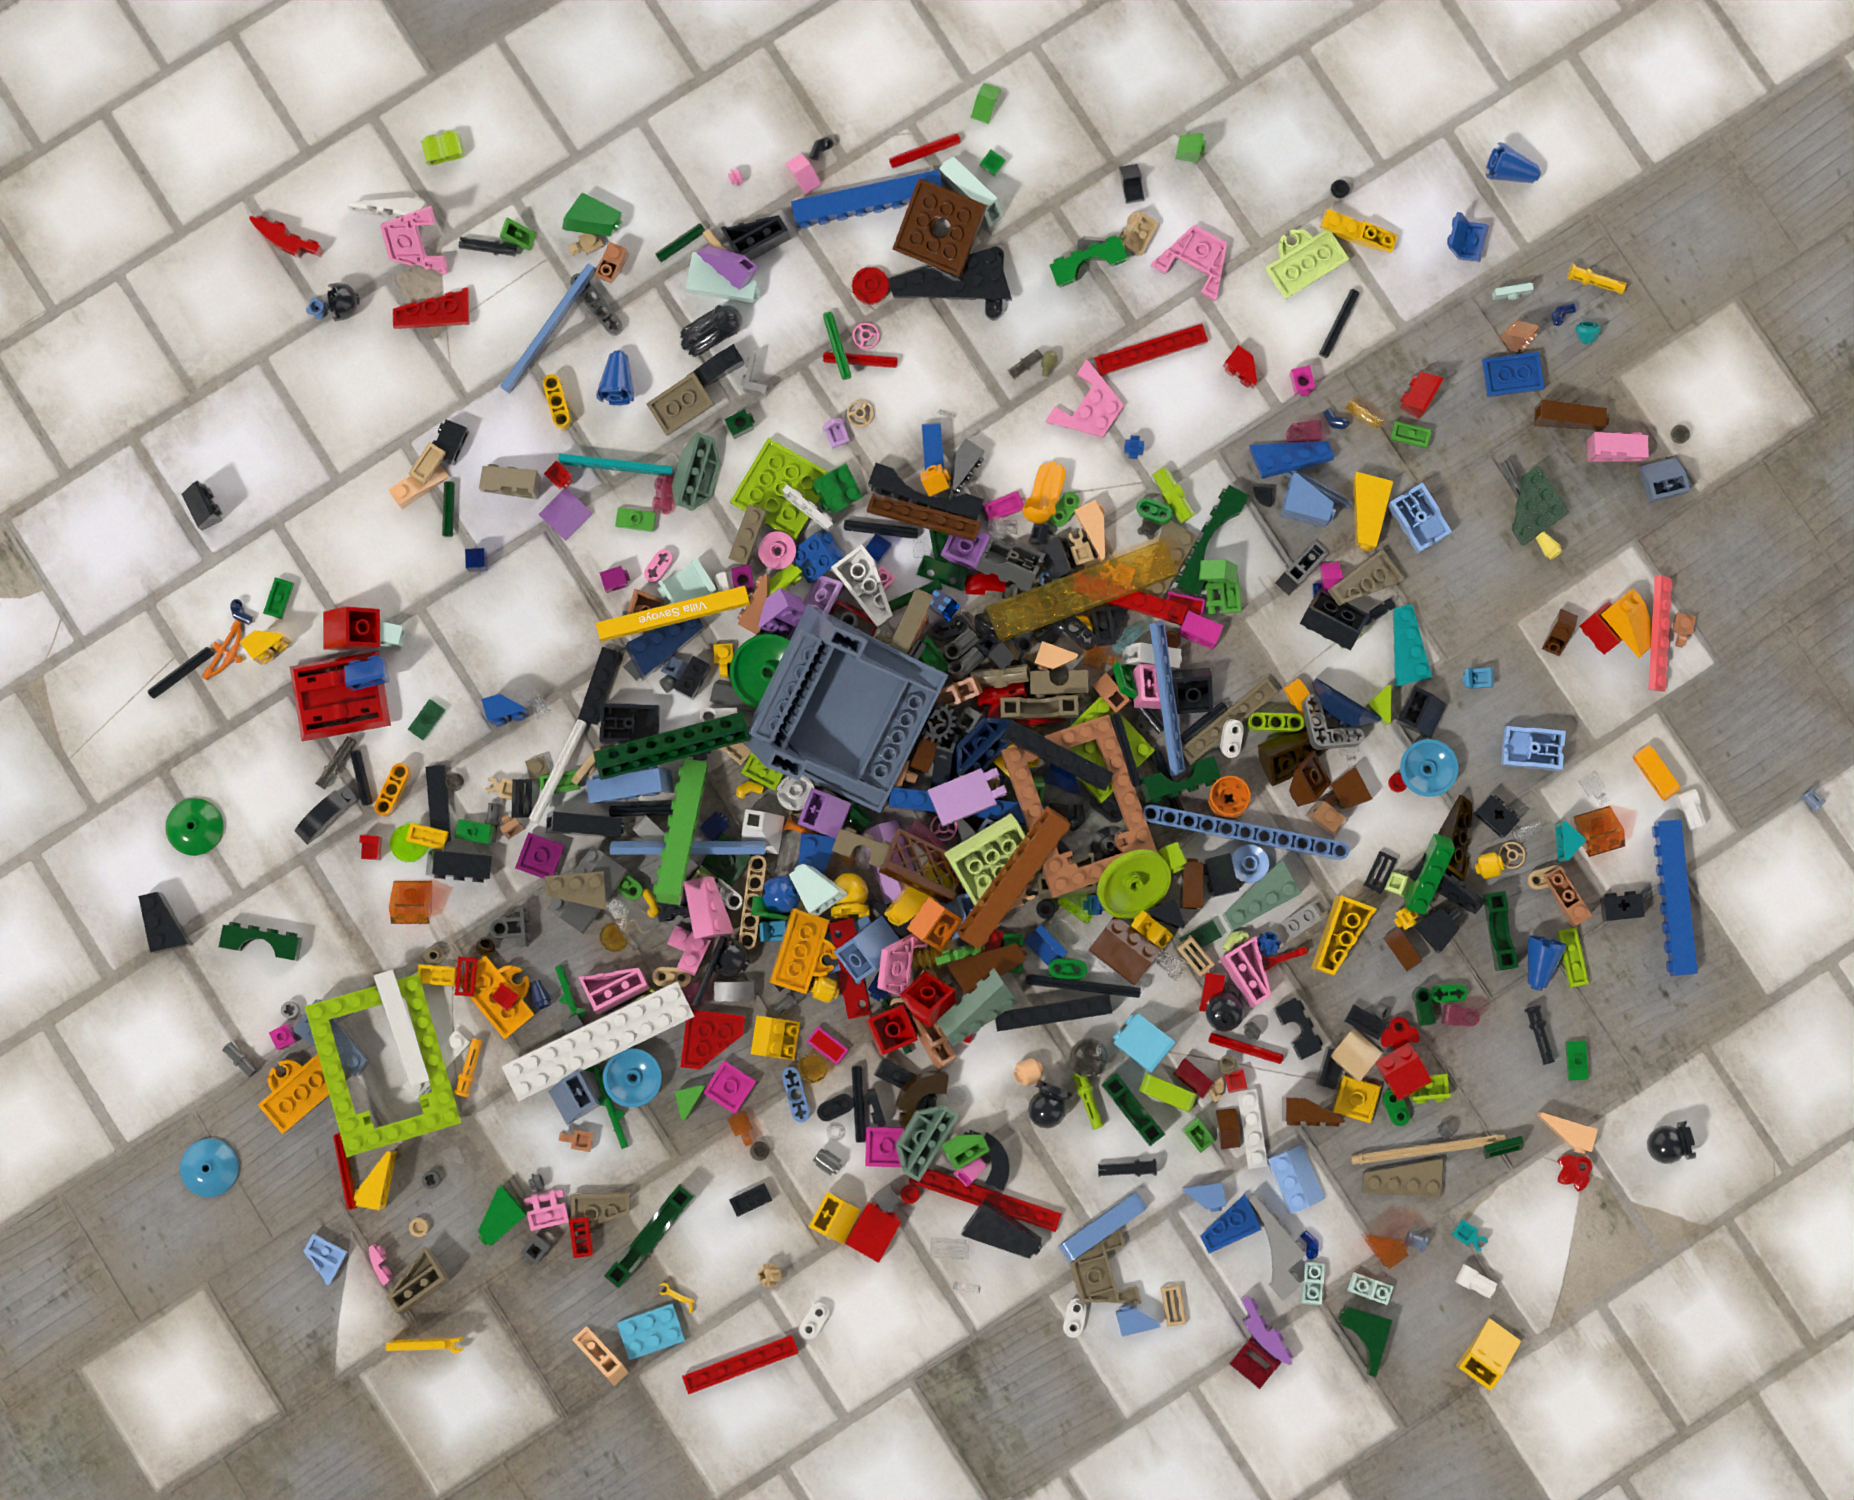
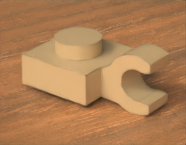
[568,233,604,256]

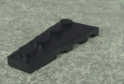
[1408,853,1485,914]

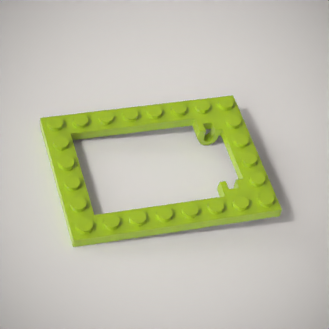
[304,974,461,1157]

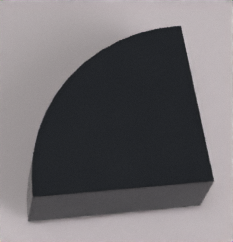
[1253,487,1273,508]

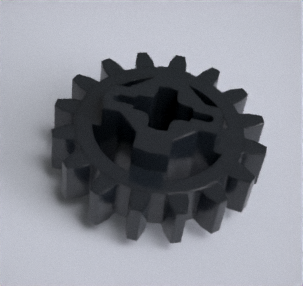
[920,701,959,743]

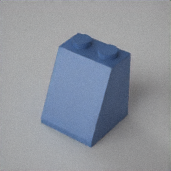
[1280,473,1336,527]
[834,916,901,983]

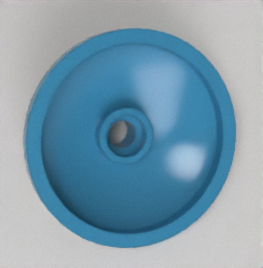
[1400,739,1458,797]
[603,1049,662,1107]
[180,1139,239,1197]

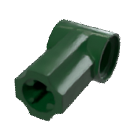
[842,796,873,831]
[1412,987,1436,1026]

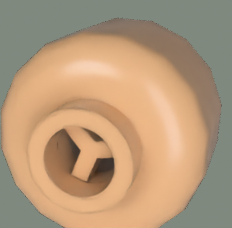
[1013,1058,1044,1086]

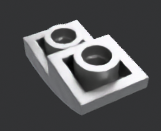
[714,981,756,1001]

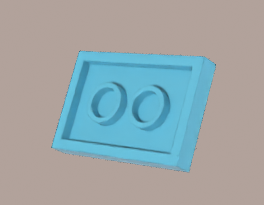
[617,1303,685,1360]

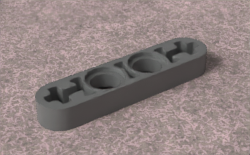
[570,273,623,336]

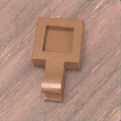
[1672,612,1696,648]
[558,1129,594,1152]

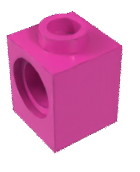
[1289,365,1315,397]
[269,1024,299,1050]
[953,1157,987,1187]

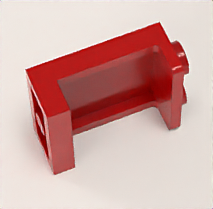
[845,1201,902,1263]

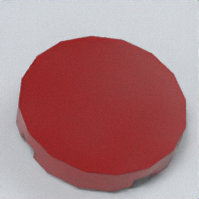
[852,267,889,305]

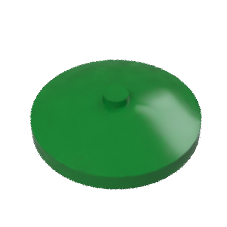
[730,634,790,709]

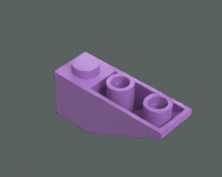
[697,245,759,290]

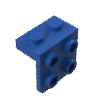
[1447,212,1489,262]
[794,530,844,583]

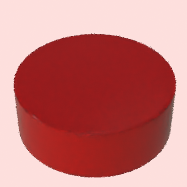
[1388,773,1407,793]
[900,1184,920,1204]

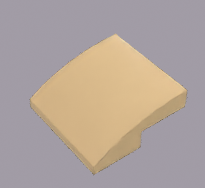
[1330,1027,1382,1082]

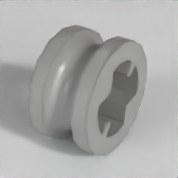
[281,1001,300,1019]

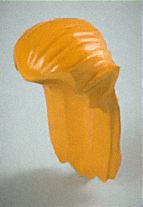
[1022,461,1066,524]

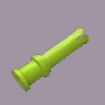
[1071,1070,1104,1130]

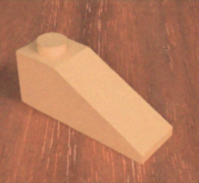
[388,464,450,509]
[1074,500,1105,563]
[1537,1112,1598,1154]
[572,1326,628,1386]

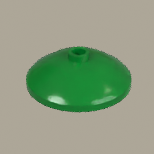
[165,798,224,856]

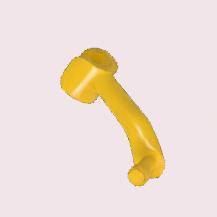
[659,1283,695,1313]

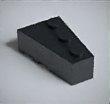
[721,215,791,261]
[426,850,492,883]
[138,892,193,954]

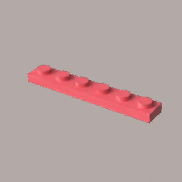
[1648,575,1672,692]

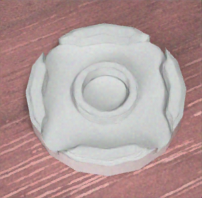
[777,775,814,810]

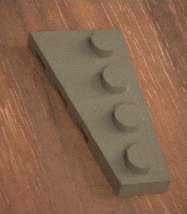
[1144,521,1198,598]
[1328,549,1405,606]
[1362,1159,1443,1198]

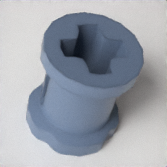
[1800,787,1826,812]
[1404,1230,1429,1252]

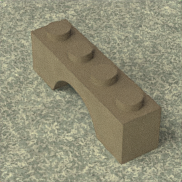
[1000,695,1078,720]

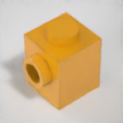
[920,464,951,497]

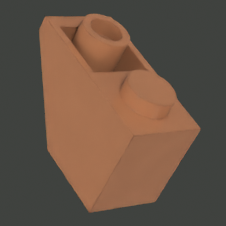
[594,241,629,284]
[1092,673,1132,713]

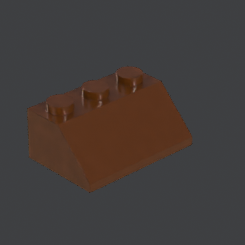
[1088,917,1161,986]

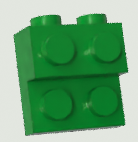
[812,463,863,515]

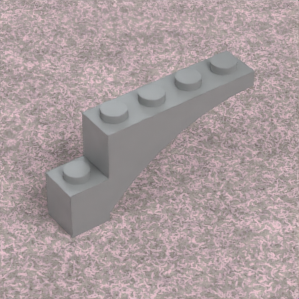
[1247,1194,1306,1301]

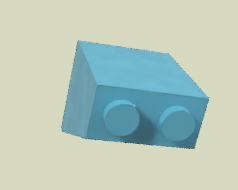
[1112,1013,1176,1073]

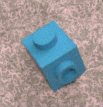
[1463,668,1494,689]
[758,921,788,942]

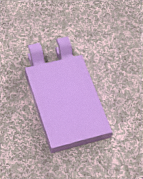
[927,768,1007,827]

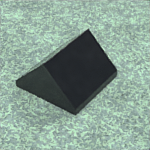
[1147,899,1185,930]

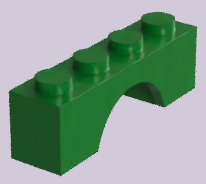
[1050,235,1130,288]
[1404,833,1455,915]

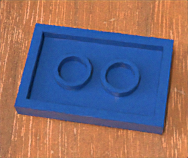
[1481,352,1545,397]

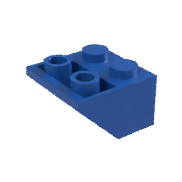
[481,694,530,727]

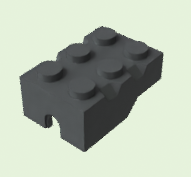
[976,537,1046,592]

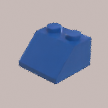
[344,655,390,691]

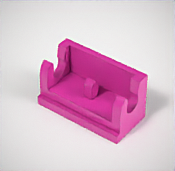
[1178,611,1223,650]

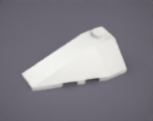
[347,197,428,228]

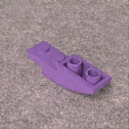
[1240,1296,1293,1365]

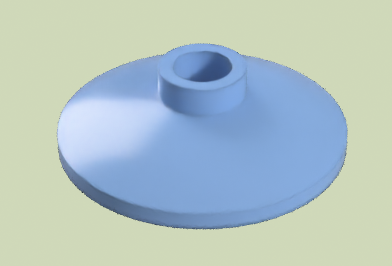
[1231,845,1269,883]

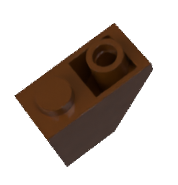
[1542,609,1578,656]

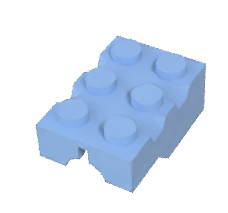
[1387,482,1452,554]
[1501,726,1566,772]

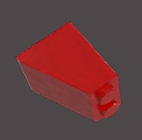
[323,606,380,651]

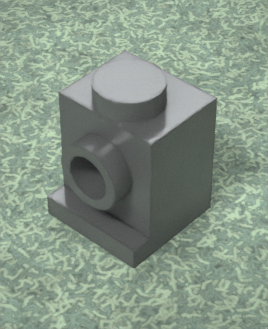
[955,705,988,736]
[521,1234,552,1265]

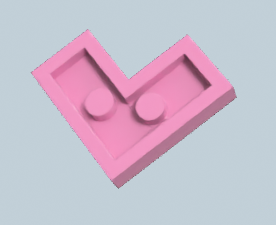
[667,925,711,976]

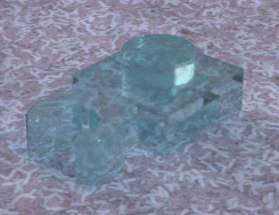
[1111,626,1143,655]

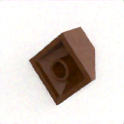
[1289,751,1331,807]

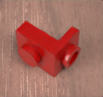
[543,460,573,490]

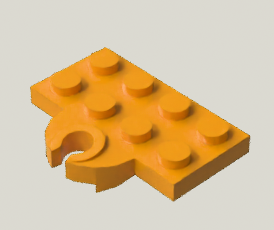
[769,908,837,994]
[455,956,535,1040]
[258,1054,329,1134]

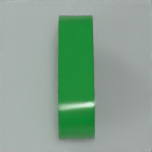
[1430,984,1468,1003]

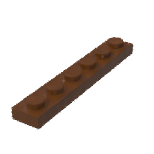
[867,493,981,542]

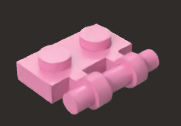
[524,1189,569,1231]

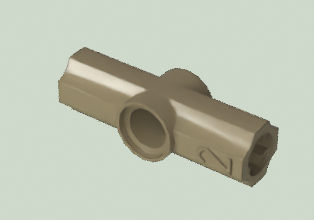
[970,664,1030,688]

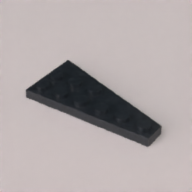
[888,246,1012,301]

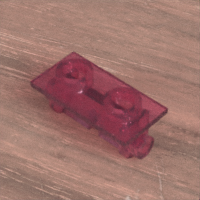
[652,474,673,515]

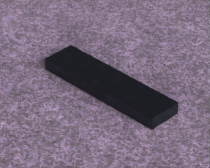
[425,765,452,842]

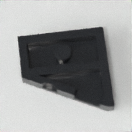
[1090,605,1127,647]

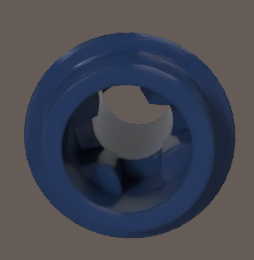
[530,980,551,1010]

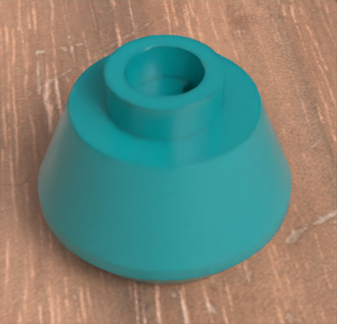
[1575,321,1601,344]

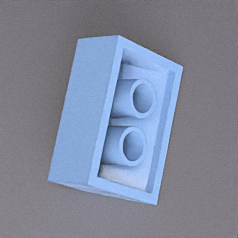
[1267,1144,1325,1214]

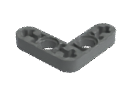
[1302,694,1364,750]

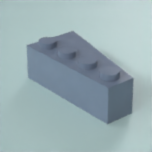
[293,999,371,1076]

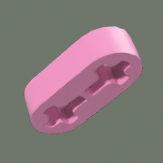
[644,549,673,583]

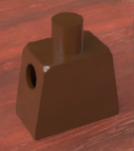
[1323,767,1373,810]

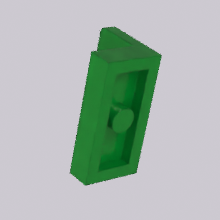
[751,896,790,921]

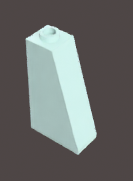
[939,156,1004,228]
[686,252,760,304]

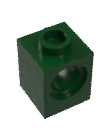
[724,409,755,439]

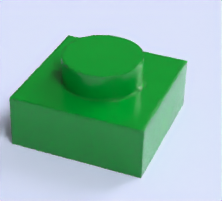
[979,149,1006,177]

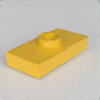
[406,823,449,851]
[417,964,457,987]

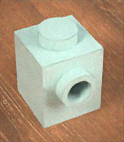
[380,621,405,648]

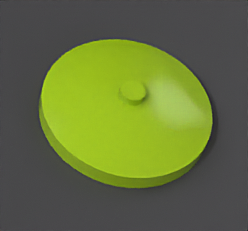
[1097,849,1171,919]

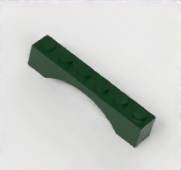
[1175,485,1249,597]
[604,1183,695,1289]

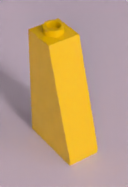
[1353,472,1393,551]
[884,860,958,926]

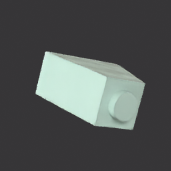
[789,864,848,916]

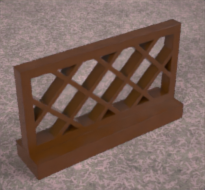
[878,828,959,904]

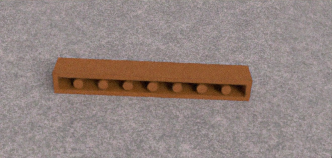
[956,806,1071,949]

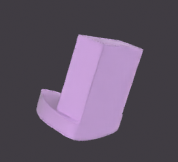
[822,418,850,449]

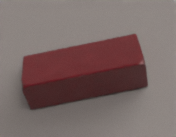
[1173,1058,1215,1099]

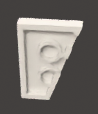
[782,484,833,532]

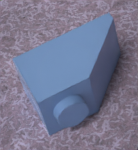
[1182,1182,1226,1212]
[1116,1305,1160,1337]

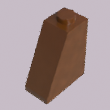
[1180,858,1203,910]

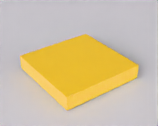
[1333,1075,1381,1124]

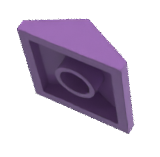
[538,489,592,541]
[941,531,991,569]

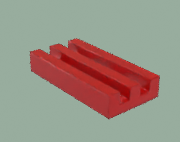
[454,957,478,997]

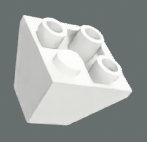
[741,809,785,855]

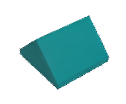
[1555,821,1587,863]

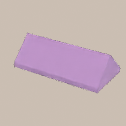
[785,576,844,640]
[861,820,915,905]

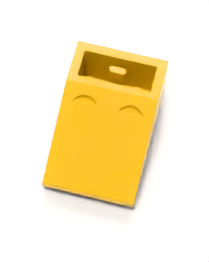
[1455,1318,1521,1391]

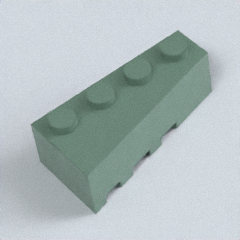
[1222,860,1301,932]
[936,968,1018,1046]

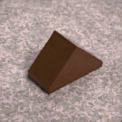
[1216,1108,1240,1149]

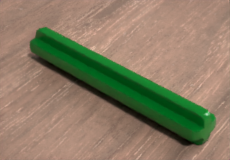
[823,311,851,380]

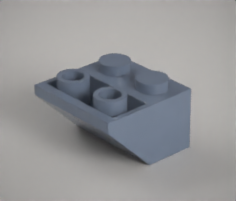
[1639,458,1690,504]
[548,1070,601,1125]

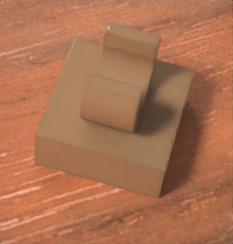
[500,814,524,840]

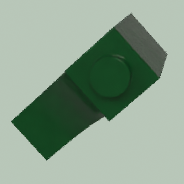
[1338,1305,1393,1377]

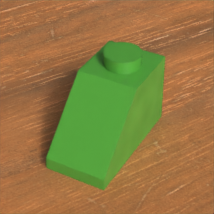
[941,1135,990,1171]

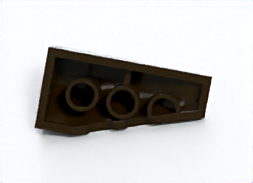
[1258,726,1337,787]
[1438,795,1473,881]

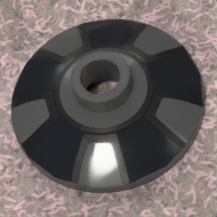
[1090,827,1127,861]

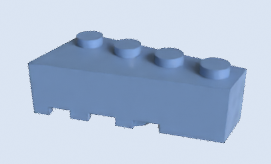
[586,765,674,804]

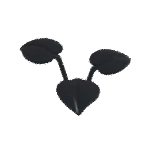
[974,611,1063,689]

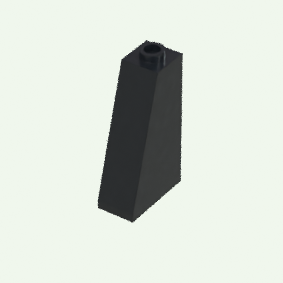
[545,812,624,838]
[961,1198,1043,1259]

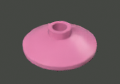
[758,531,796,570]

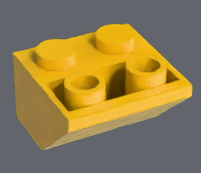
[240,630,292,665]
[751,1016,800,1061]
[809,1191,862,1244]

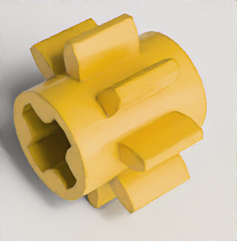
[1394,907,1419,930]

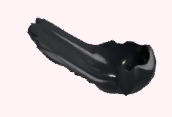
[680,305,742,357]

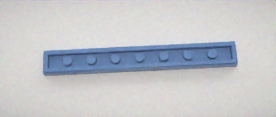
[501,263,596,394]
[1150,620,1185,776]
[610,841,766,855]

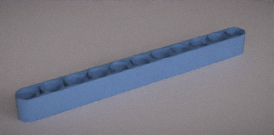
[1143,805,1350,860]

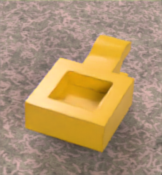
[713,644,733,677]

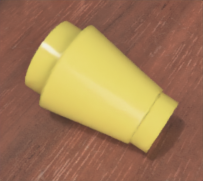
[1535,531,1563,560]

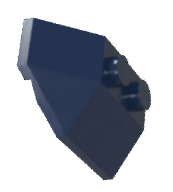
[1312,677,1382,728]
[957,718,1015,775]

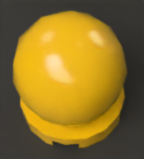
[831,873,869,919]

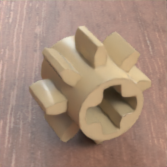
[757,1264,782,1287]

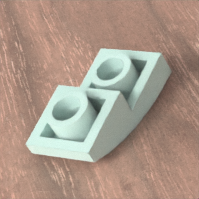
[1301,1262,1325,1305]
[1347,1272,1394,1305]

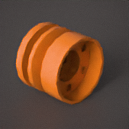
[1208,776,1251,820]

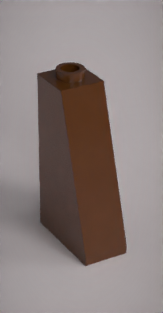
[1534,400,1610,431]
[947,943,1028,994]

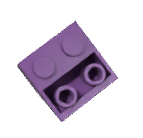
[758,588,806,636]
[798,788,852,839]

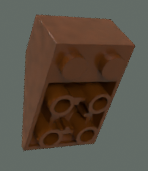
[1282,1097,1345,1127]

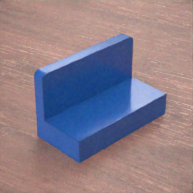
[1024,925,1068,966]

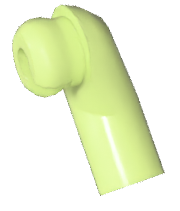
[1221,931,1249,952]

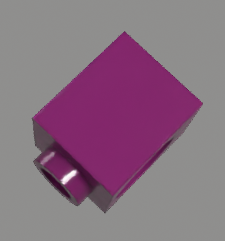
[731,565,755,594]
[599,566,630,593]

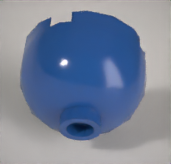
[763,876,800,915]

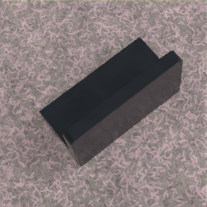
[1039,536,1078,580]
[1316,1047,1341,1090]

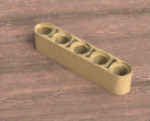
[739,855,767,950]

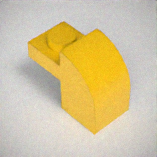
[1131,910,1173,951]

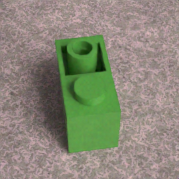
[1175,133,1206,163]

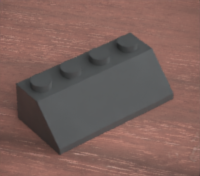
[547,845,628,934]

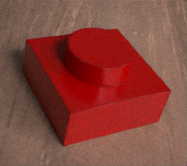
[1225,1069,1248,1093]

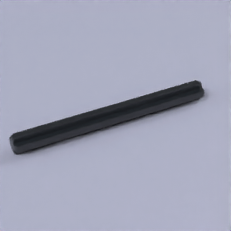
[1026,974,1141,998]

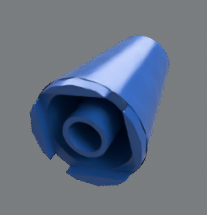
[1486,142,1541,183]
[596,350,634,406]
[1528,935,1566,991]

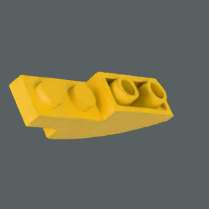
[1320,209,1398,253]

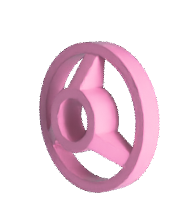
[853,323,879,349]
[930,815,957,841]

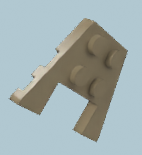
[1069,1229,1142,1304]

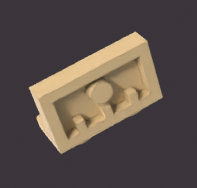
[1118,211,1159,256]

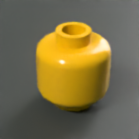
[1475,852,1505,879]
[810,976,840,1003]

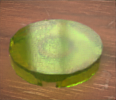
[390,824,428,862]
[1058,896,1092,924]

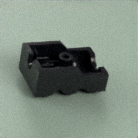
[599,703,660,744]

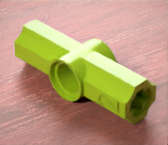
[1152,466,1195,524]

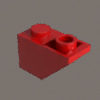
[1223,345,1257,389]

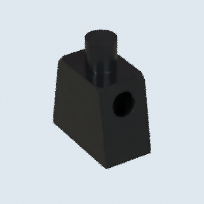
[1413,907,1461,953]

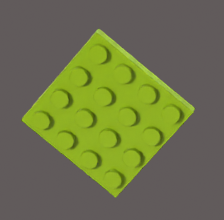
[730,437,828,541]
[1068,696,1155,803]

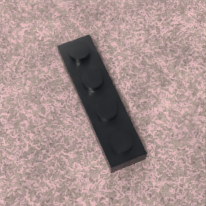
[578,647,621,726]

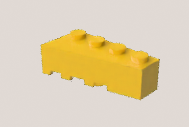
[1311,896,1377,975]

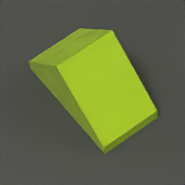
[1366,685,1391,725]

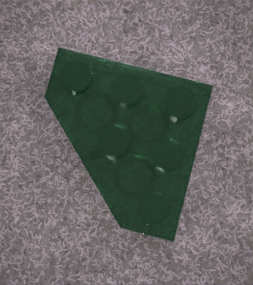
[1511,466,1569,546]

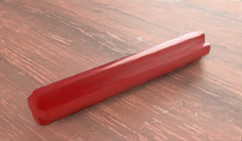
[889,133,961,168]
[823,352,898,368]
[1208,1033,1284,1064]
[333,1133,357,1210]

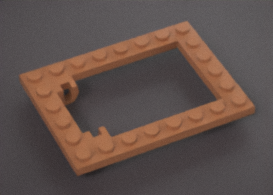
[1001,714,1157,898]

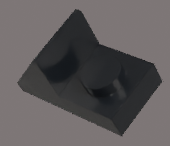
[1119,164,1144,204]

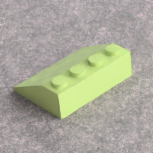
[944,814,1042,905]

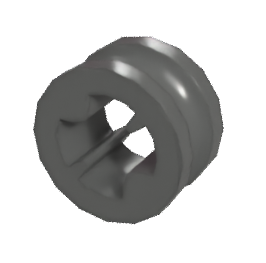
[422,1171,441,1189]

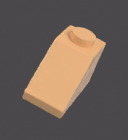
[1034,641,1078,671]

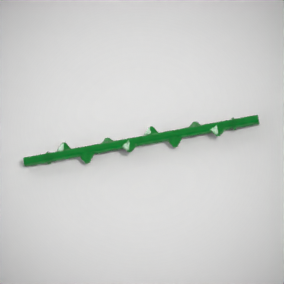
[555,965,629,1149]

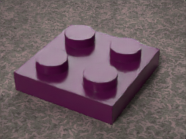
[515,832,565,879]

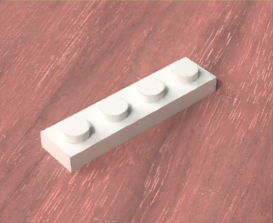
[402,1029,471,1100]
[1237,1089,1268,1169]

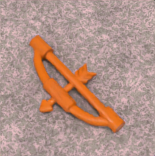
[201,620,242,681]

